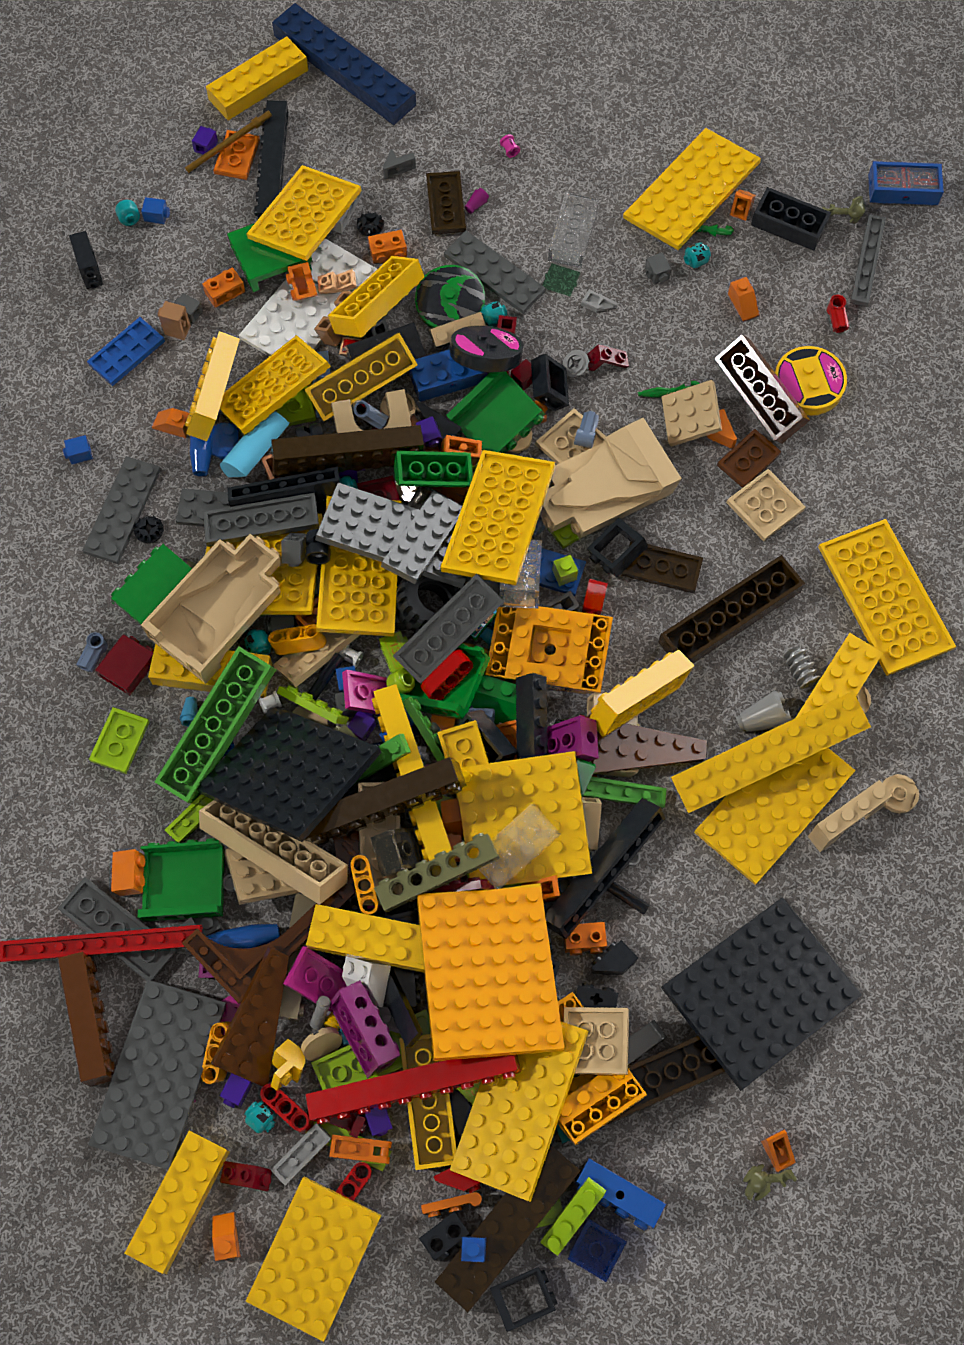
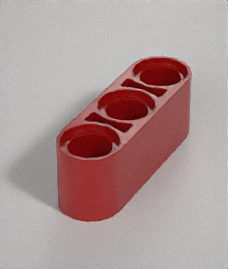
[421,650,473,701]
[260,1084,314,1134]
[336,1162,372,1201]

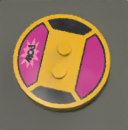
[775,346,847,416]

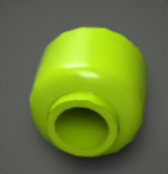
[386,669,415,694]

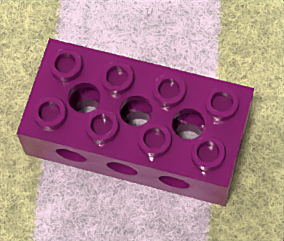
[547,716,599,762]
[330,980,400,1079]

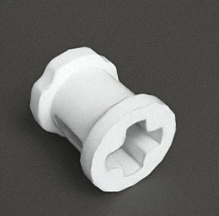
[339,645,363,668]
[258,691,282,714]

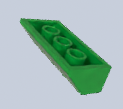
[394,451,473,487]
[471,675,516,725]

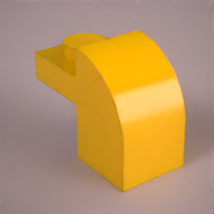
[271,1039,305,1091]

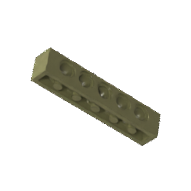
[374,833,500,912]

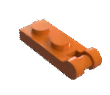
[329,1135,392,1164]
[421,1192,482,1218]

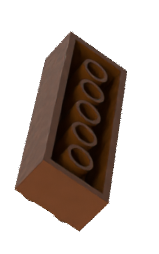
[714,335,810,444]
[58,952,116,1087]

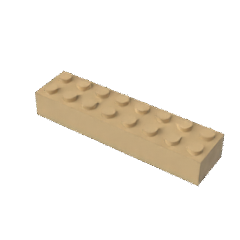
[199,800,348,905]

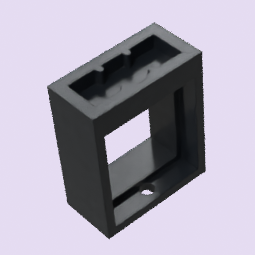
[69,231,103,289]
[531,354,569,411]
[587,517,648,578]
[490,1267,558,1332]

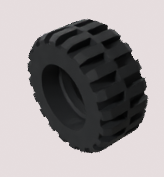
[395,575,465,634]

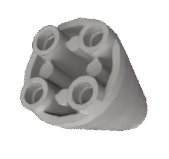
[736,690,792,732]

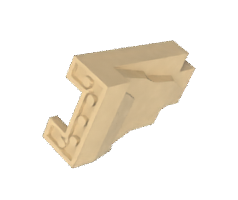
[540,418,682,539]
[141,534,281,684]

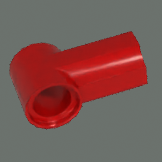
[827,294,849,333]

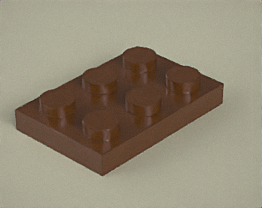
[717,429,781,488]

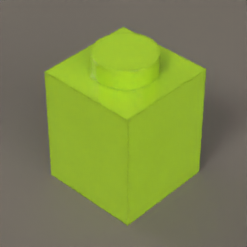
[552,555,578,586]

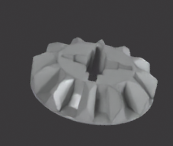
[562,350,590,378]

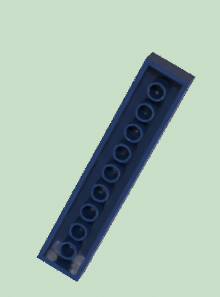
[272,3,416,125]

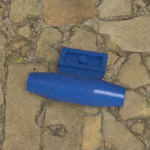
[190,423,238,476]
[206,924,280,949]

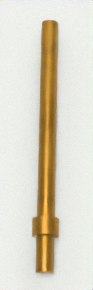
[185,110,272,173]

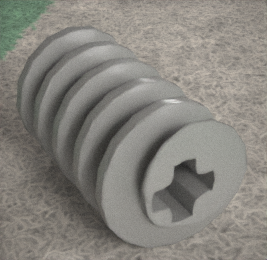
[783,646,821,689]

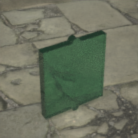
[542,263,580,297]

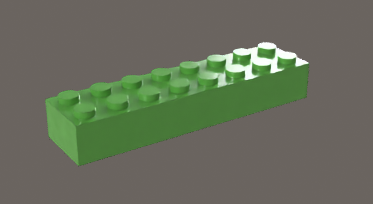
[155,646,277,803]

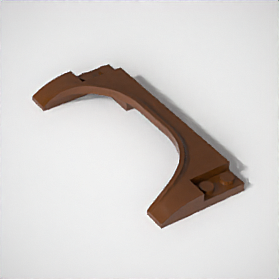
[182,829,361,1004]

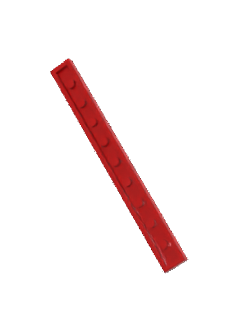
[0,925,203,963]

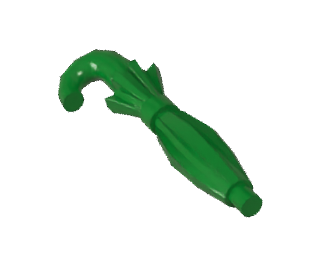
[696,224,734,237]
[638,381,700,398]

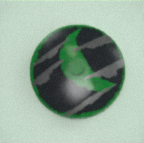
[415,265,485,328]

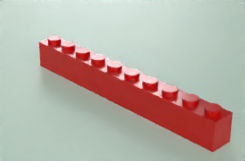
[306,1055,521,1125]

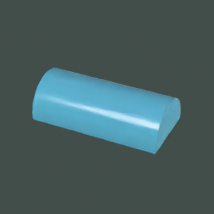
[220,411,289,477]

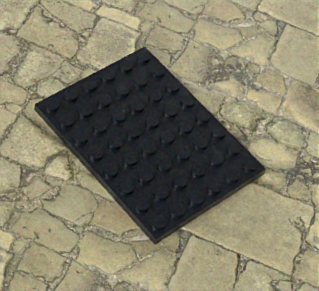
[197,706,382,842]
[661,897,862,1091]

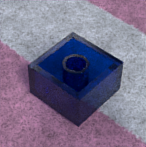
[566,1219,627,1282]

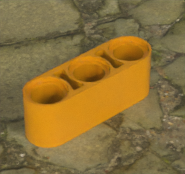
[268,624,327,655]
[351,855,378,916]
[201,1021,231,1084]

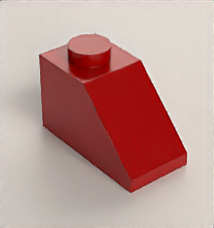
[582,579,608,615]
[433,1168,481,1193]

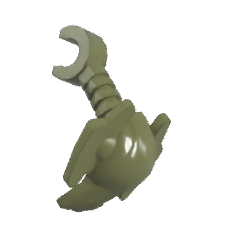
[822,196,866,224]
[743,1164,797,1201]

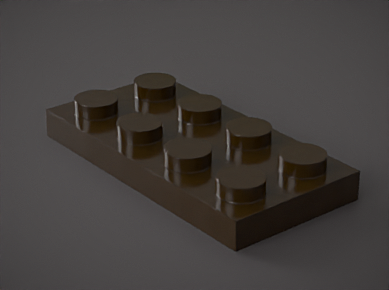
[426,171,466,235]
[621,542,703,594]

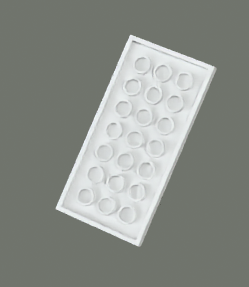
[239,239,377,356]

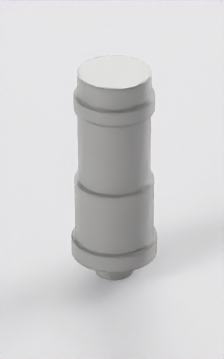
[310,996,331,1030]

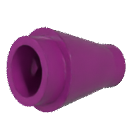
[464,188,489,214]

